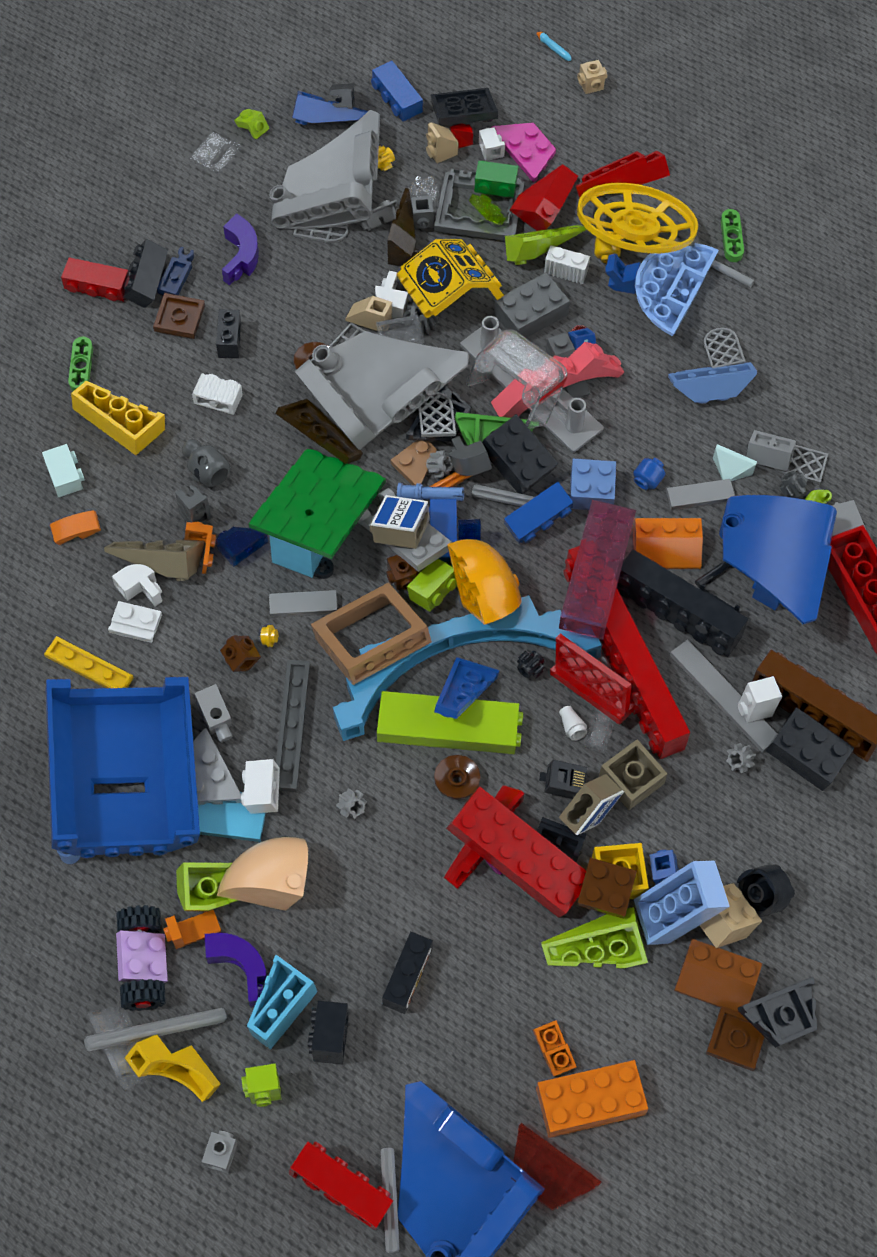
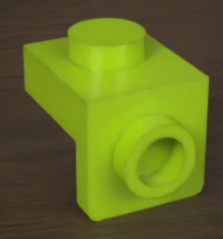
[234,109,269,139]

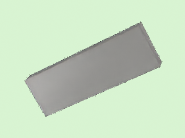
[666,479,735,510]
[269,590,337,617]

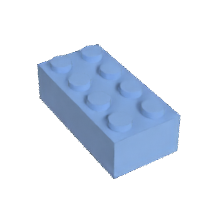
[634,861,730,945]

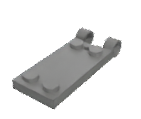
[358,488,452,572]

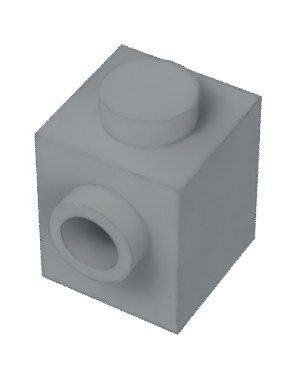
[202,1131,238,1174]

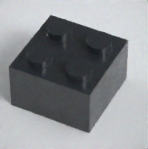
[308,1000,349,1065]

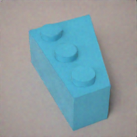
[247,955,317,1050]

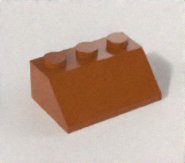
[674,939,763,1012]

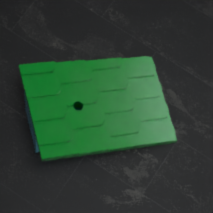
[249,449,386,578]

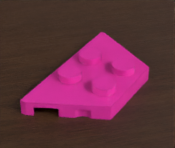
[491,123,556,183]

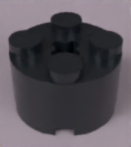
[737,864,795,917]

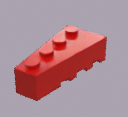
[289,1141,394,1230]

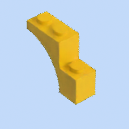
[125,1035,221,1102]

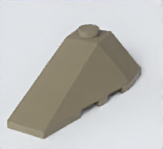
[104,540,204,581]

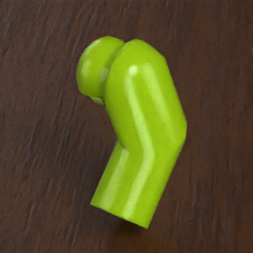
[805,490,832,504]

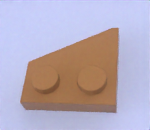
[390,441,437,485]

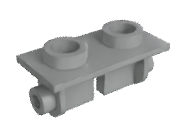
[361,200,398,231]

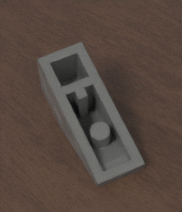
[546,332,590,398]

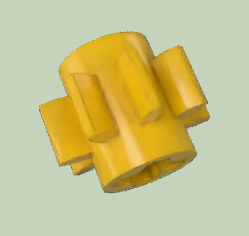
[378,145,395,171]

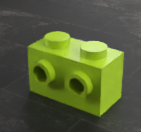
[407,559,457,612]
[241,1064,282,1107]

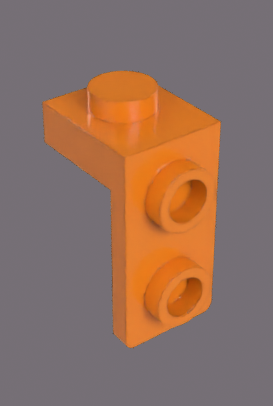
[184,522,216,574]
[163,910,221,949]

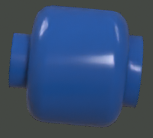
[633,458,665,490]

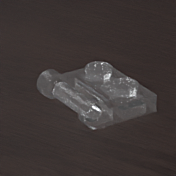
[190,132,242,177]

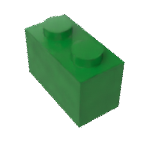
[474,160,518,198]

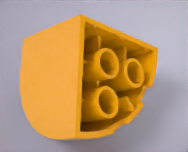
[447,539,522,625]

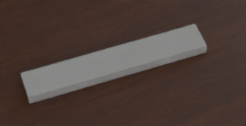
[670,639,777,753]

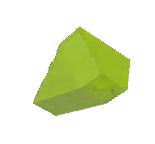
[541,907,648,968]

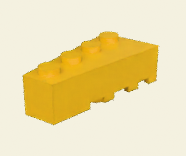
[71,381,165,455]

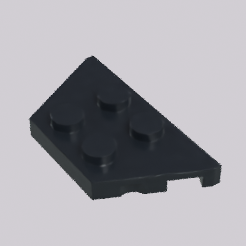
[406,385,472,442]
[737,977,817,1048]

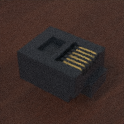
[539,760,587,799]

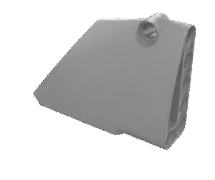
[269,110,380,229]
[295,331,469,450]

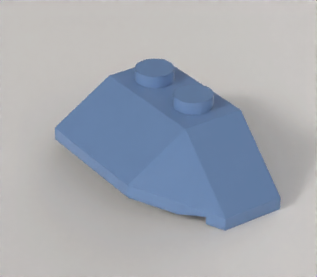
[668,362,757,404]

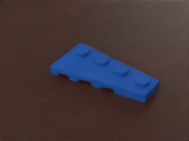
[434,657,500,719]

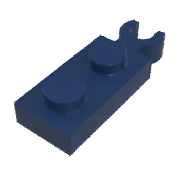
[157,247,194,295]

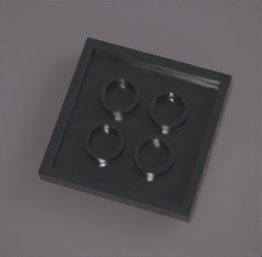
[431,88,498,127]

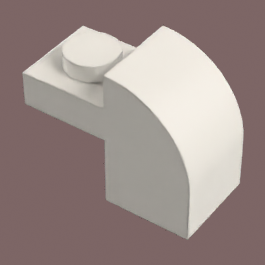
[375,271,408,320]
[112,564,162,606]

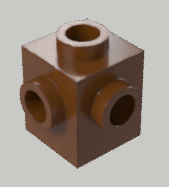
[386,555,420,590]
[220,635,261,672]

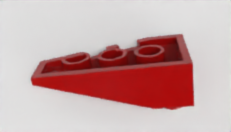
[509,164,578,231]

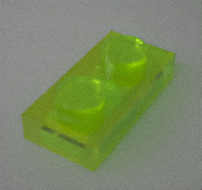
[469,194,506,225]

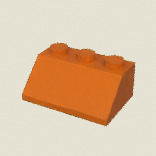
[633,518,703,569]

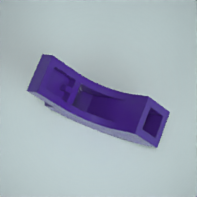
[222,214,259,285]
[205,933,267,1008]

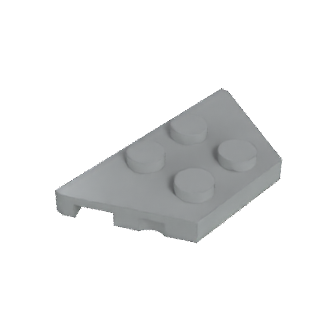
[193,728,242,805]

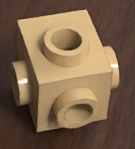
[577,60,607,94]

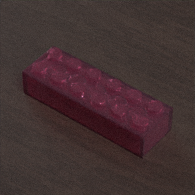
[559,500,636,640]

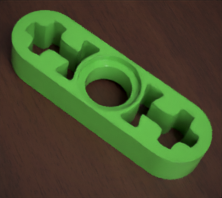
[721,209,744,262]
[68,337,93,391]

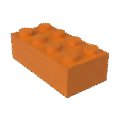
[536,1060,648,1138]

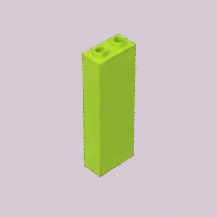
[377,691,523,754]

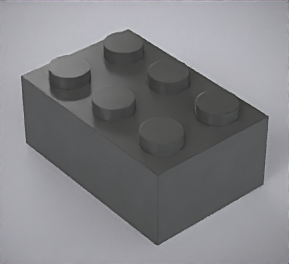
[494,272,570,343]

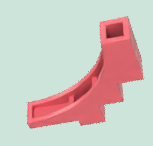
[491,342,624,418]

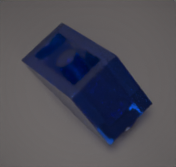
[216,527,268,567]

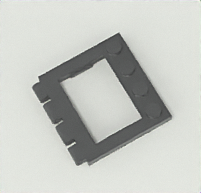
[434,168,524,241]

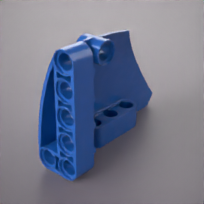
[719,495,837,624]
[398,1081,545,1257]

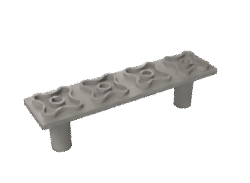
[460,316,604,453]

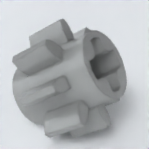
[426,450,453,478]
[726,743,756,773]
[336,788,367,819]

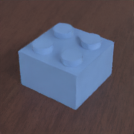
[570,459,616,512]

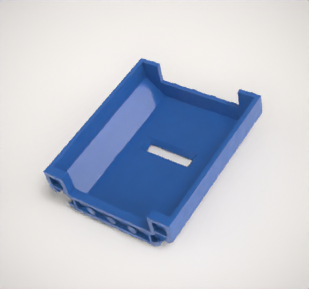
[45,677,200,858]

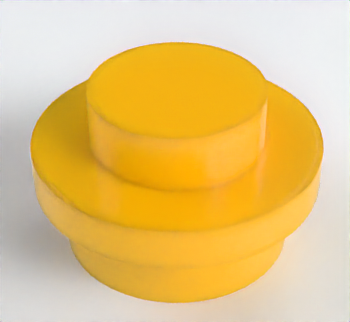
[260,625,279,647]

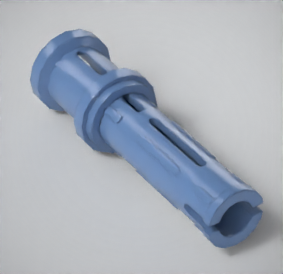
[397,483,464,501]

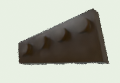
[275,399,363,464]

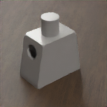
[195,684,233,742]

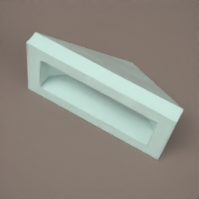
[713,444,757,481]

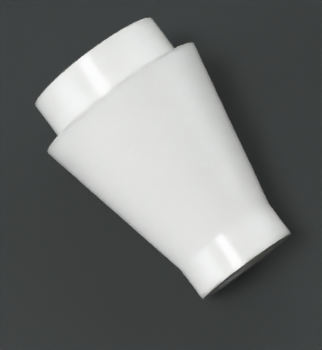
[559,706,587,741]

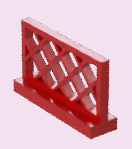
[550,633,635,725]

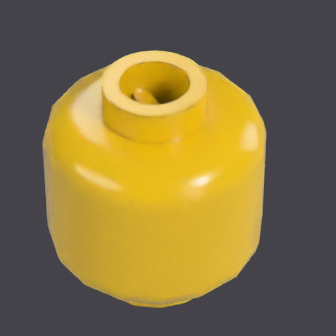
[594,231,621,263]

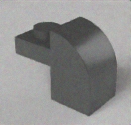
[449,436,492,476]

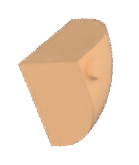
[217,837,308,911]

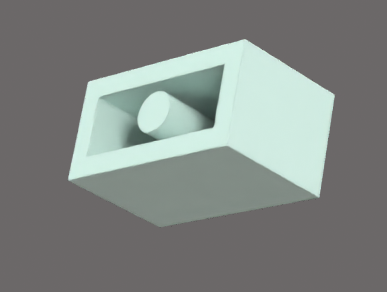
[42,444,85,498]

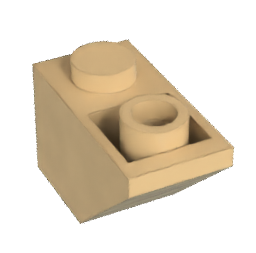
[426,122,458,163]
[346,296,392,333]

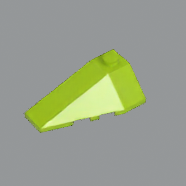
[505,225,587,265]
[176,863,239,911]

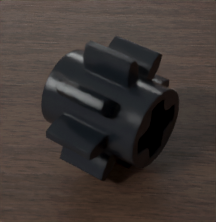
[517,650,545,679]

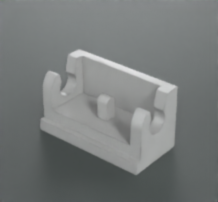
[746,430,796,471]

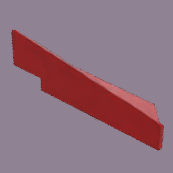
[576,151,670,199]
[444,786,525,889]

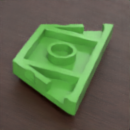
[454,412,537,446]

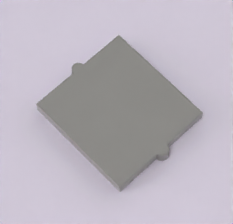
[831,500,866,536]

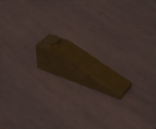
[387,188,419,266]

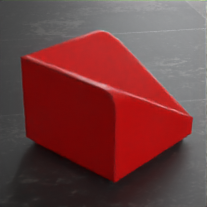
[450,123,473,149]

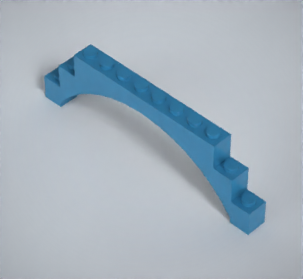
[333,595,602,741]

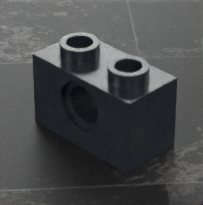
[216,309,242,358]

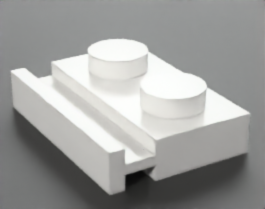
[108,601,162,643]

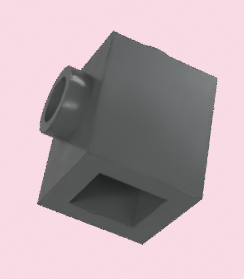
[411,196,434,229]

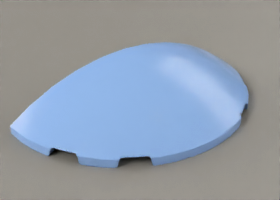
[635,243,719,336]

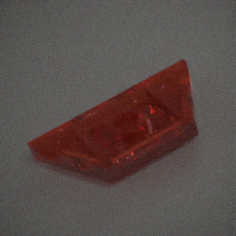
[511,1123,602,1211]

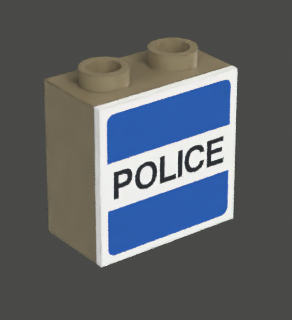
[370,495,430,549]
[559,774,624,835]

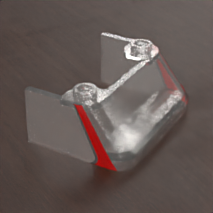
[465,329,568,429]

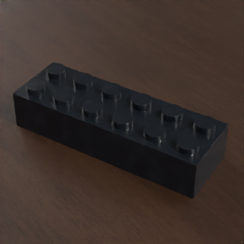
[615,549,749,657]

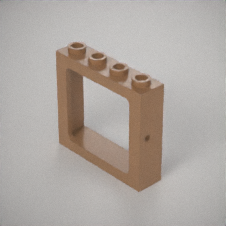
[311,582,432,685]

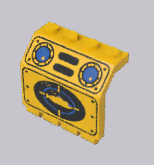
[397,239,504,318]

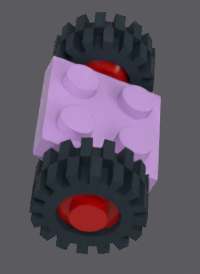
[116,905,168,1011]

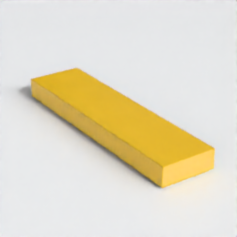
[44,636,134,688]

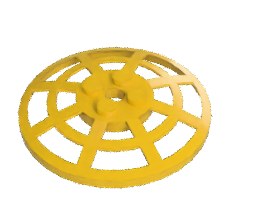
[577,183,698,254]

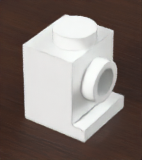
[479,127,505,161]

